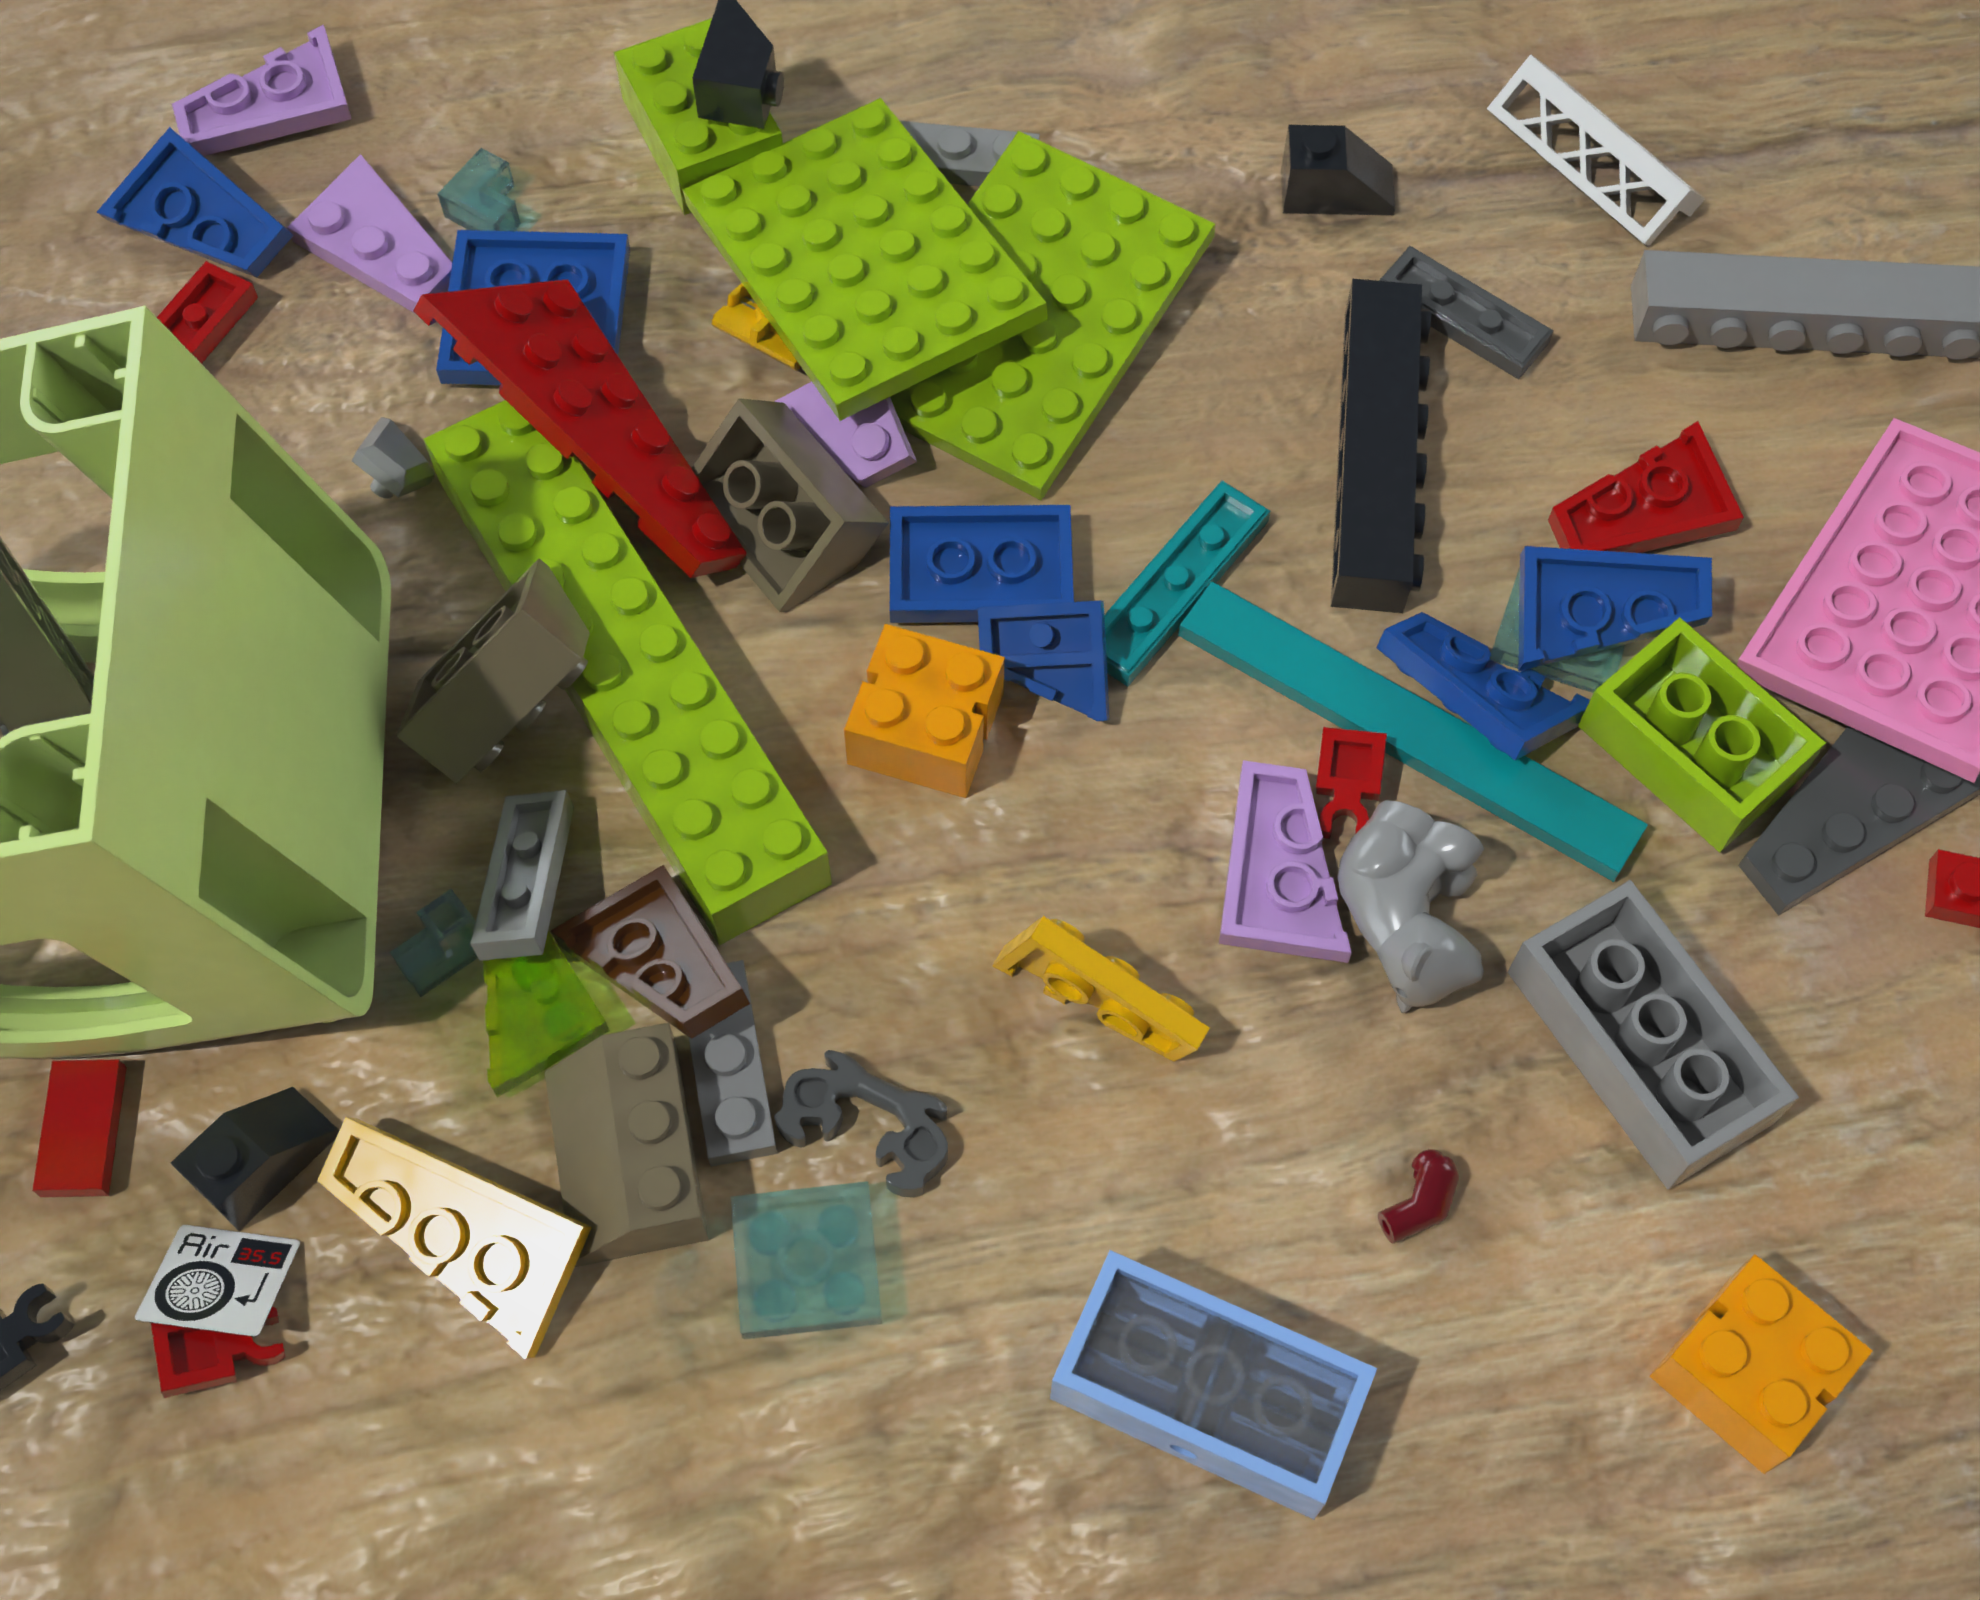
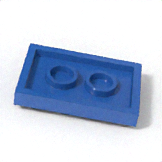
[890,505,1074,623]

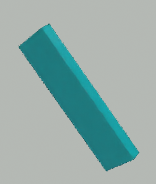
[1105,480,1270,687]

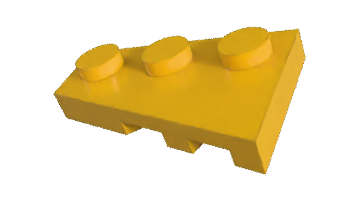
[992,916,1210,1062]

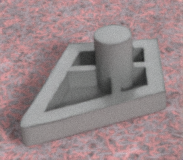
[352,417,435,499]

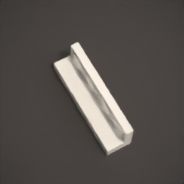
[1487,54,1705,247]

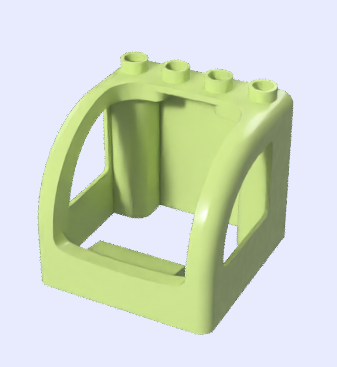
[0,306,391,1059]

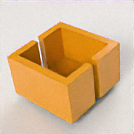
[844,624,1005,798]
[1649,1254,1873,1474]

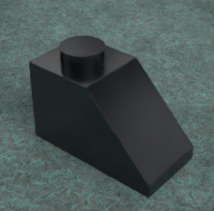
[692,0,784,129]
[1281,125,1395,215]
[170,1087,339,1231]

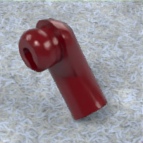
[1378,1149,1459,1244]

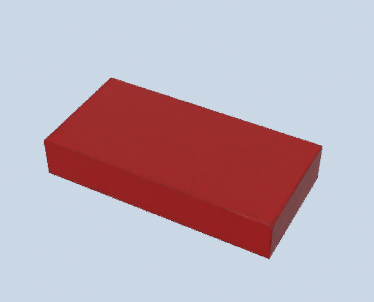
[32,1059,127,1198]

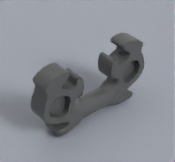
[774,1050,948,1198]

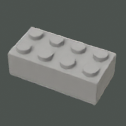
[1507,880,1799,1190]

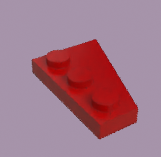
[1548,421,1744,553]

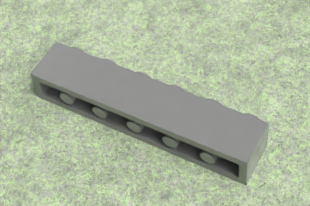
[1631,250,1980,360]

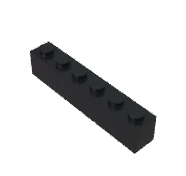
[1331,279,1431,613]

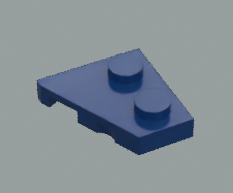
[977,600,1110,721]

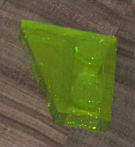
[483,931,610,1098]

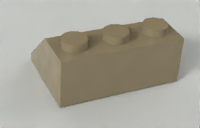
[692,398,889,612]
[396,559,590,784]
[545,1023,709,1267]

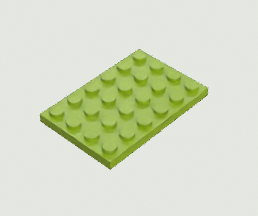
[683,98,1048,421]
[890,131,1215,500]

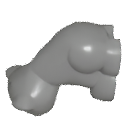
[1338,800,1484,1013]

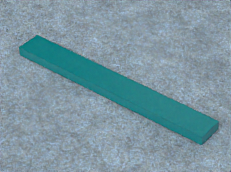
[1178,581,1648,882]

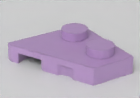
[774,382,917,488]

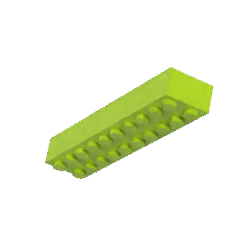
[424,400,832,946]

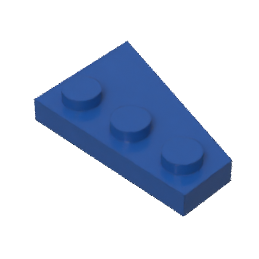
[97,127,294,278]
[1518,546,1712,671]
[1376,612,1590,760]

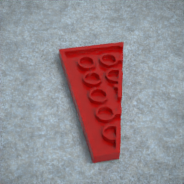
[413,279,747,578]

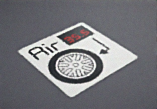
[135,1225,300,1337]

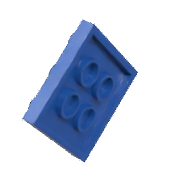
[436,230,630,385]

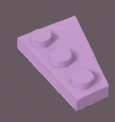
[172,24,352,156]
[287,154,452,313]
[1219,760,1352,963]

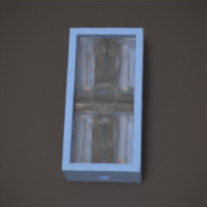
[1050,1250,1377,1519]

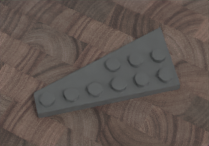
[1738,726,1980,916]

